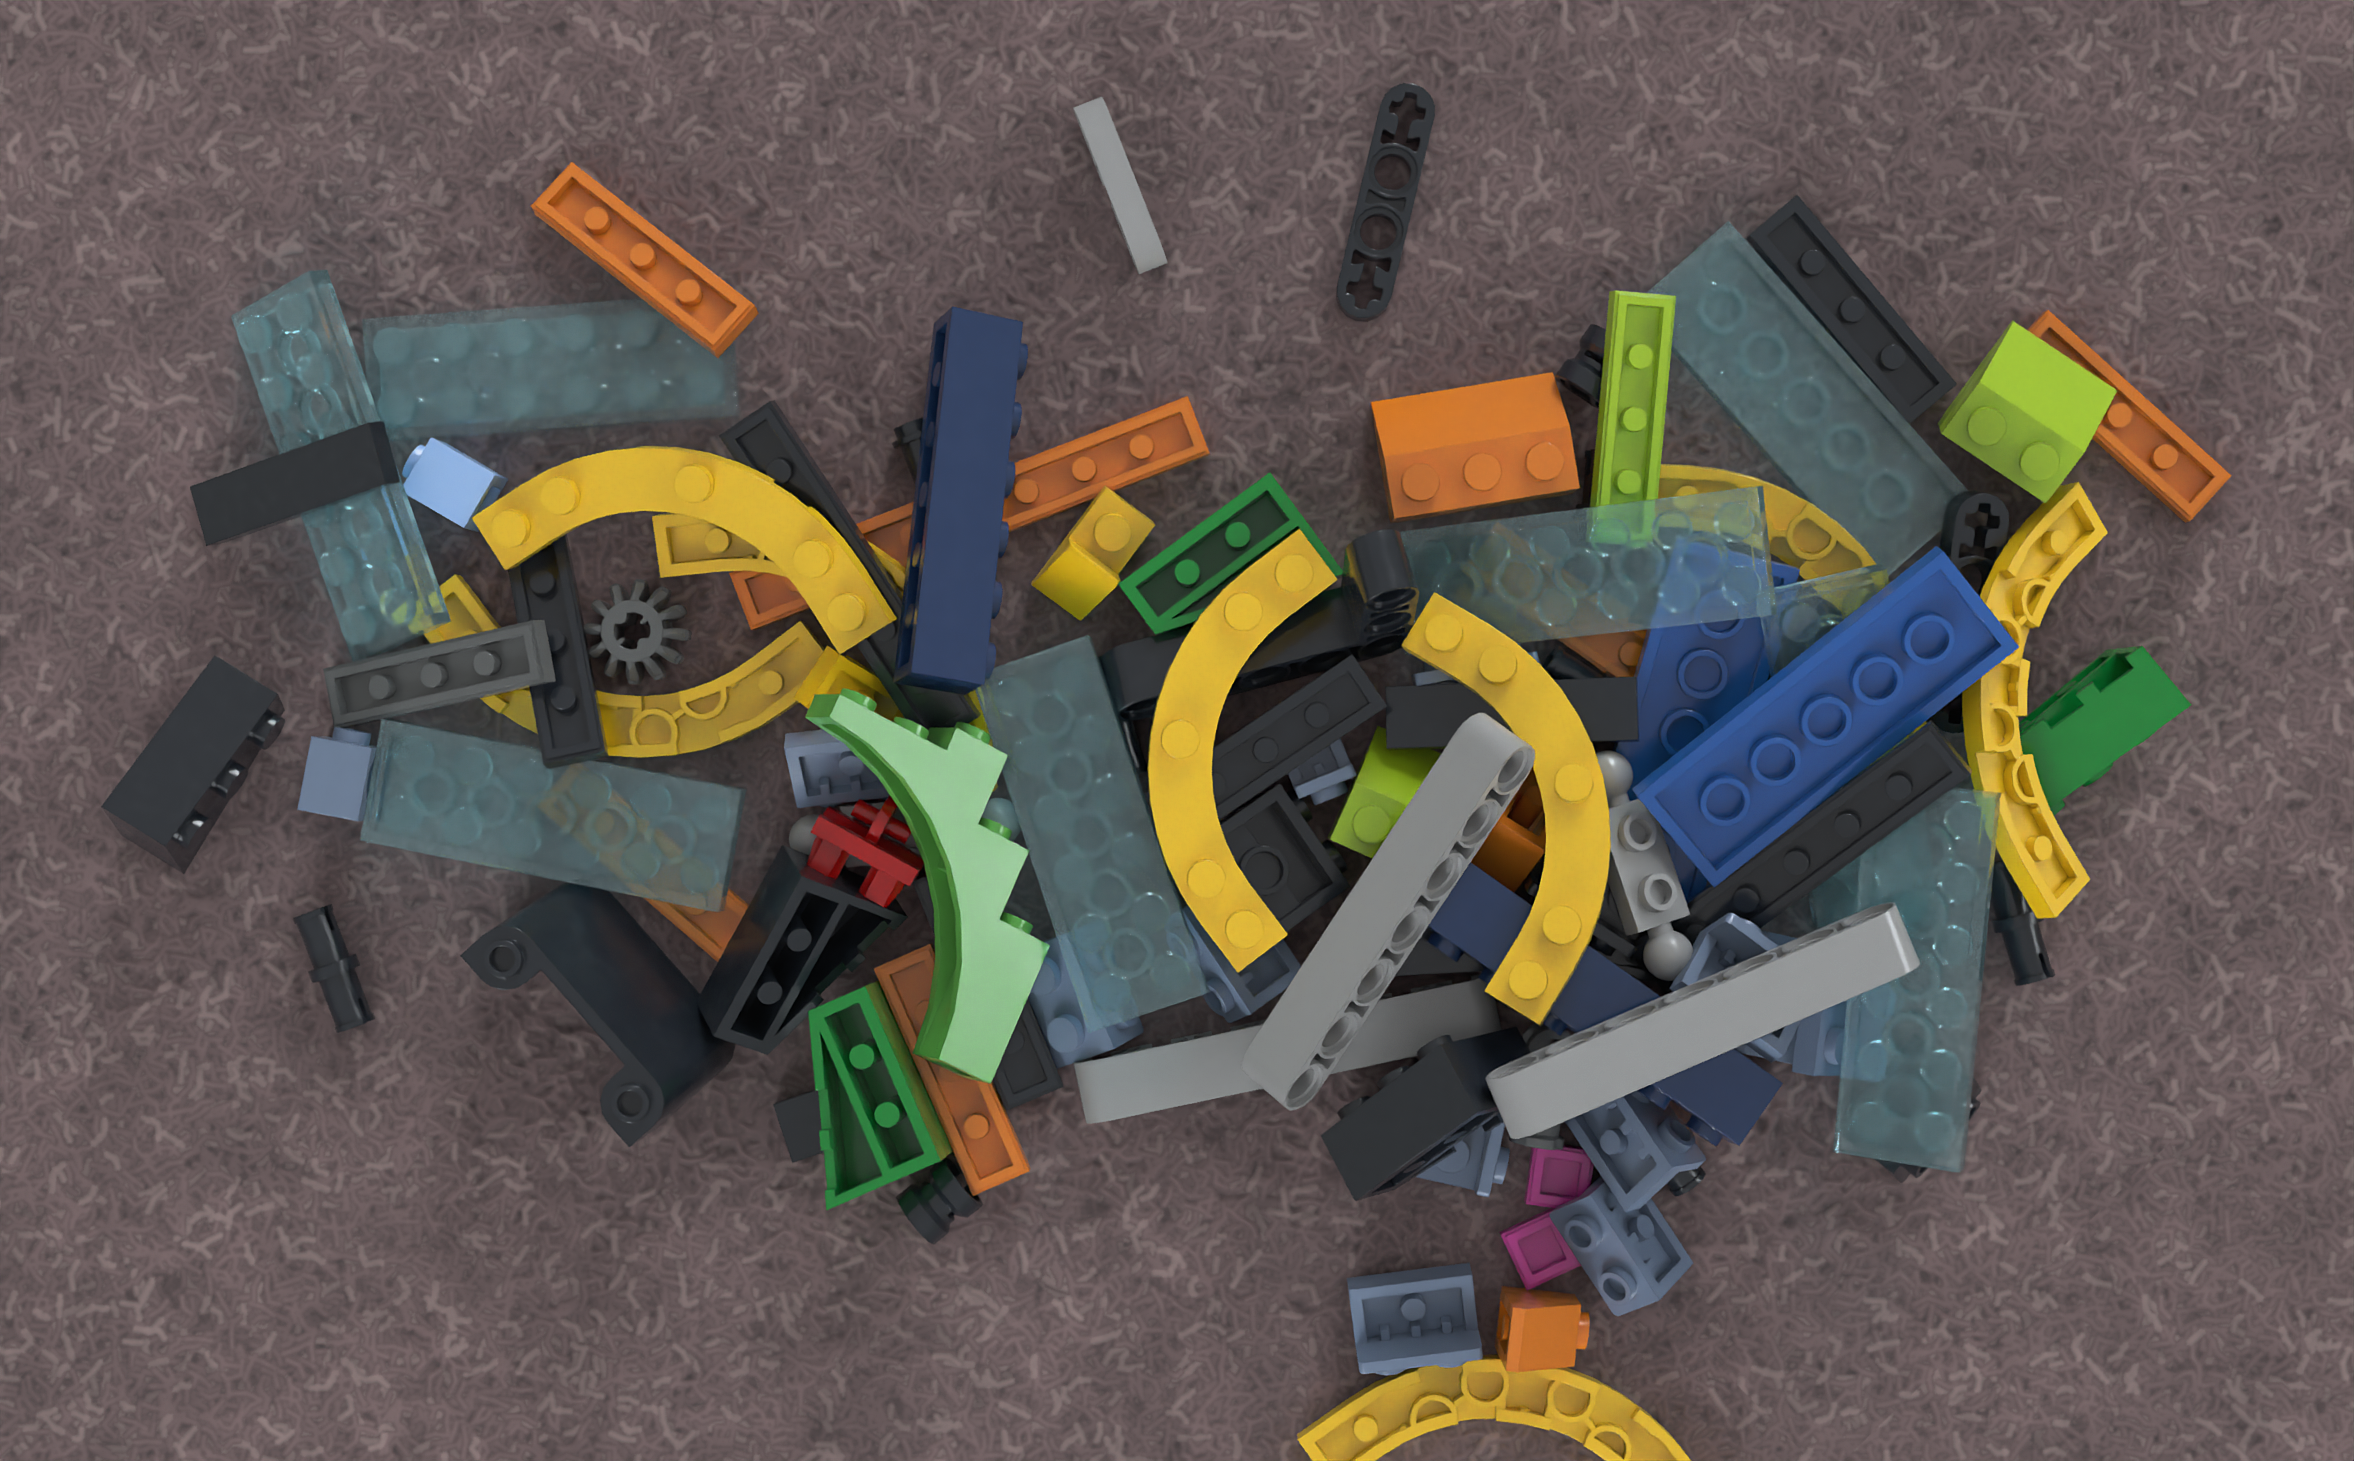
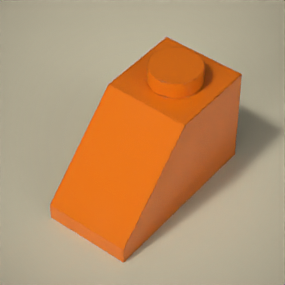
[1471,767,1546,893]
[1495,1286,1590,1372]

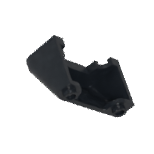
[460,877,735,1147]

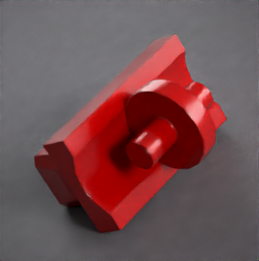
[807,795,924,908]

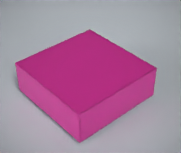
[1524,1145,1594,1208]
[1499,1208,1581,1290]

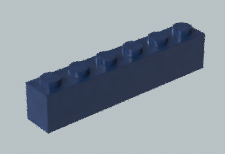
[893,306,1028,695]
[1426,862,1783,1147]

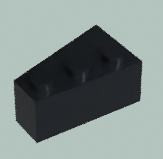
[101,656,285,874]
[696,845,908,1055]
[1321,1027,1531,1201]

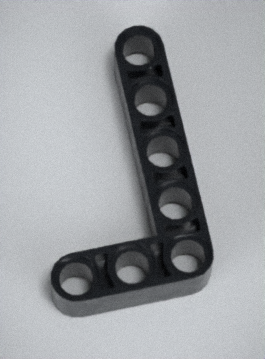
[1101,529,1419,721]

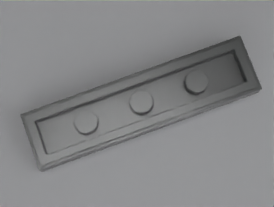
[323,620,556,728]

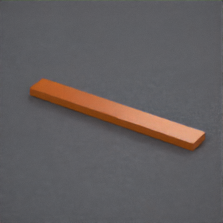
[729,396,1210,631]

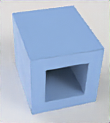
[400,437,508,532]

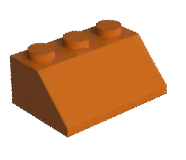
[1371,372,1580,524]

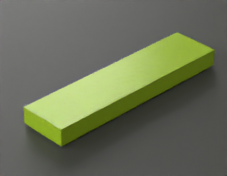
[1587,290,1676,547]

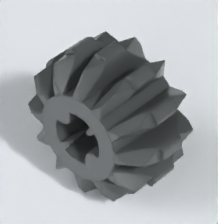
[584,579,692,684]

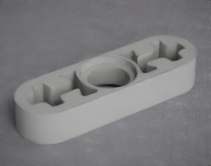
[1073,96,1168,274]

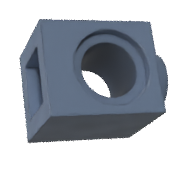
[297,727,388,821]

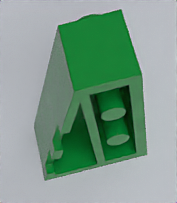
[1118,472,1343,635]
[1968,646,2191,816]
[808,981,953,1210]

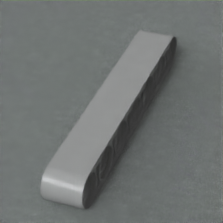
[1241,713,1535,1111]
[1485,902,1920,1139]
[1073,974,1502,1124]

